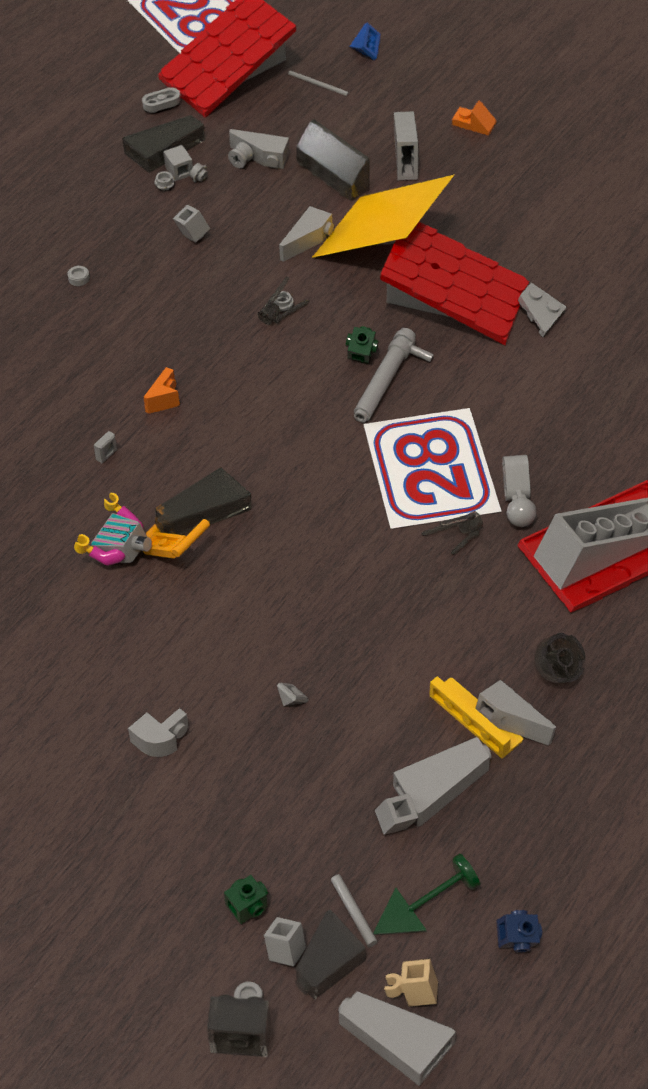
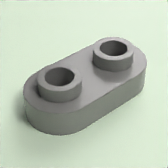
[142,88,181,113]

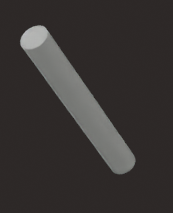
[331,874,378,947]

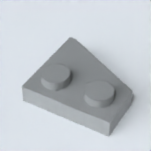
[518,283,566,337]

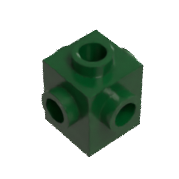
[345,326,379,364]
[224,875,269,924]

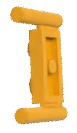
[140,515,210,558]

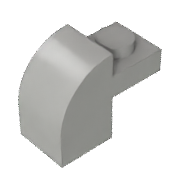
[128,708,189,757]

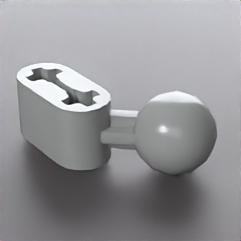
[502,455,537,527]

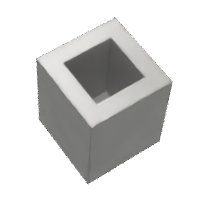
[164,145,193,181]
[173,205,210,242]
[375,793,418,835]
[264,917,306,966]

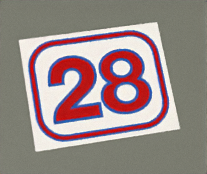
[128,0,234,53]
[363,408,501,529]

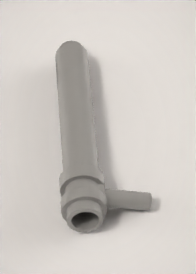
[354,328,434,422]

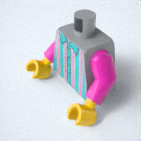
[74,493,152,566]

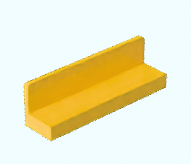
[430,676,523,759]

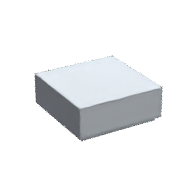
[94,431,117,463]

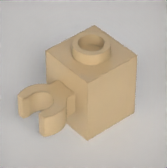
[385,959,438,1006]

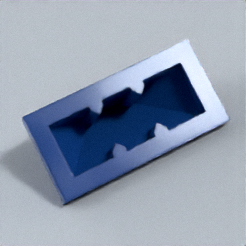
[349,23,381,60]

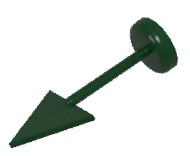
[373,853,481,935]

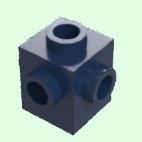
[497,910,542,952]

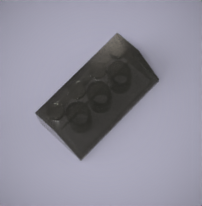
[296,119,370,201]

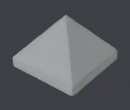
[277,683,309,706]

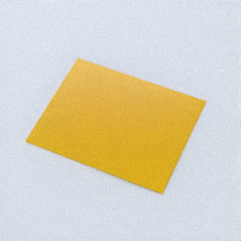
[312,175,454,258]

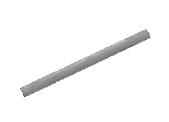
[288,70,349,96]

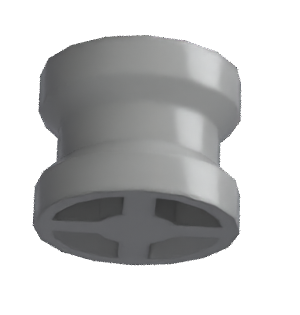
[228,142,254,168]

